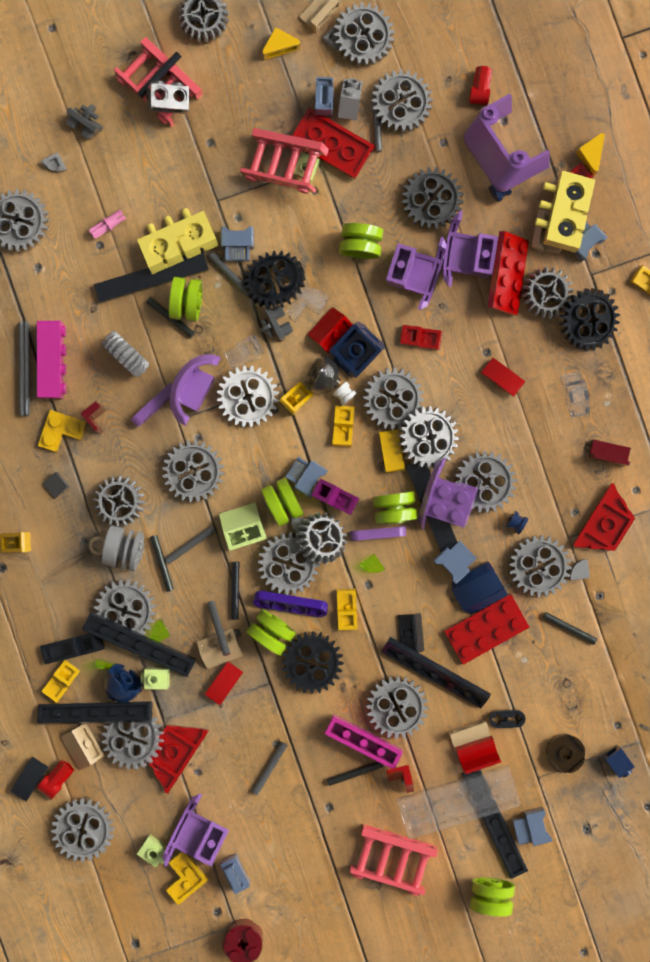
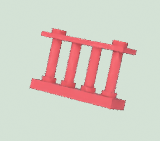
[114,37,203,127]
[240,128,329,194]
[350,824,438,896]

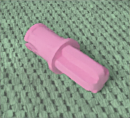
[89,209,126,239]

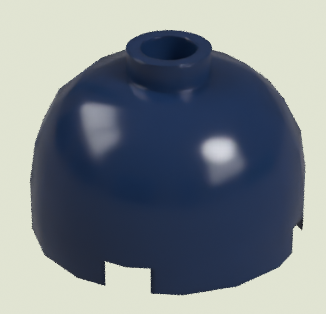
[103,664,142,703]

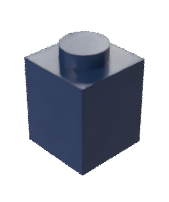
[602,745,635,778]

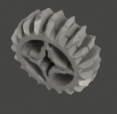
[178,0,229,43]
[522,267,574,319]
[102,331,149,377]
[93,475,145,527]
[296,512,348,564]

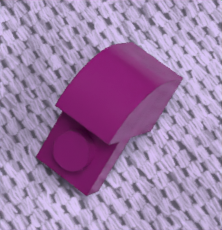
[312,478,360,515]

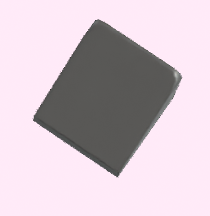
[44,472,70,499]

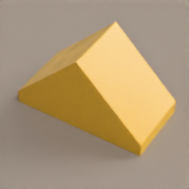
[263,27,301,61]
[576,133,605,176]
[279,382,314,416]
[0,532,31,553]

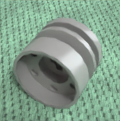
[102,525,144,572]

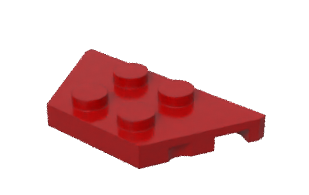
[572,483,635,551]
[149,724,209,794]

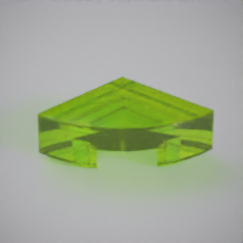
[359,554,385,573]
[151,619,171,642]
[95,658,116,670]

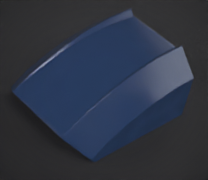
[329,321,385,378]
[452,561,508,614]

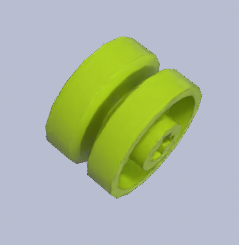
[339,223,383,259]
[169,277,203,322]
[261,477,304,526]
[372,492,417,524]
[246,609,296,656]
[470,877,515,916]

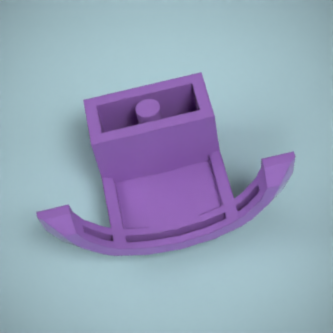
[443,211,498,287]
[386,236,447,310]
[170,354,221,426]
[418,457,478,530]
[162,794,229,866]

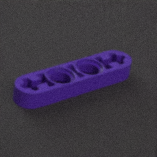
[253,591,328,618]

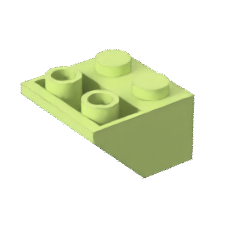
[219,502,267,551]

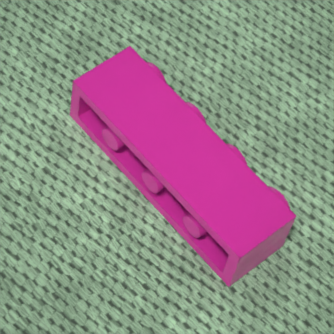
[37,321,67,399]
[325,714,403,768]

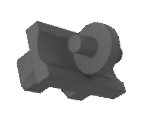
[66,104,103,139]
[259,306,293,342]

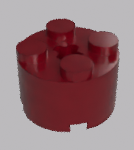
[223,919,263,962]

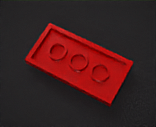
[292,107,375,180]
[487,231,529,316]
[444,594,530,665]

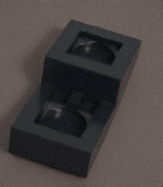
[10,757,49,802]

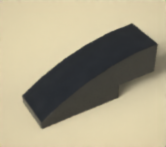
[40,633,105,665]

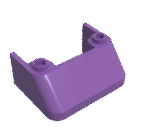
[464,94,550,192]

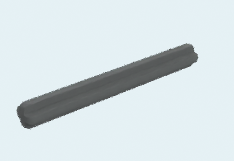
[18,322,30,416]

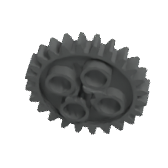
[402,167,464,230]

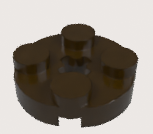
[546,733,585,773]

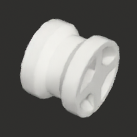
[333,382,357,406]

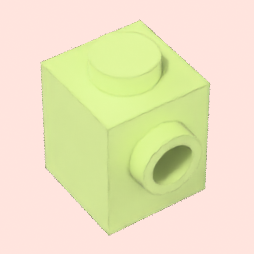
[293,152,320,184]
[141,668,170,689]
[137,834,167,867]

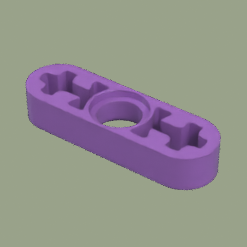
[131,383,173,428]
[350,526,406,541]

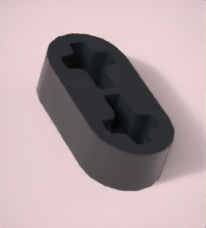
[488,709,526,728]

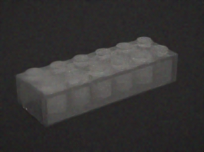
[397,765,521,839]

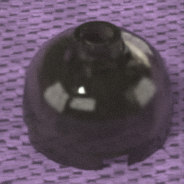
[305,355,340,394]

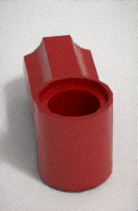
[469,65,492,106]
[37,759,75,800]

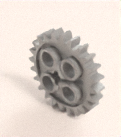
[333,2,395,66]
[371,69,433,133]
[0,189,50,252]
[362,368,425,430]
[397,406,459,469]
[162,440,225,502]
[454,451,517,513]
[257,533,320,595]
[508,535,572,597]
[94,579,157,635]
[366,675,429,739]
[102,712,164,769]
[51,797,115,862]

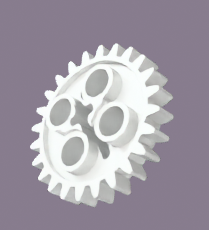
[217,365,279,427]

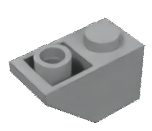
[338,78,363,120]

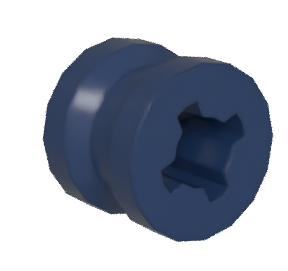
[488,185,512,202]
[505,511,529,535]

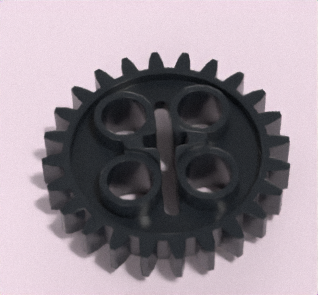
[243,250,306,310]
[559,288,620,351]
[281,631,344,694]

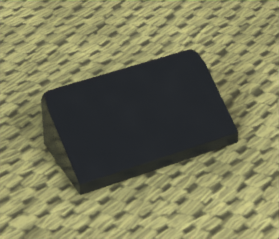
[398,613,424,653]

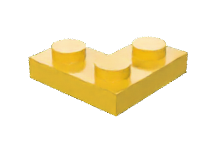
[38,410,87,452]
[166,851,208,905]

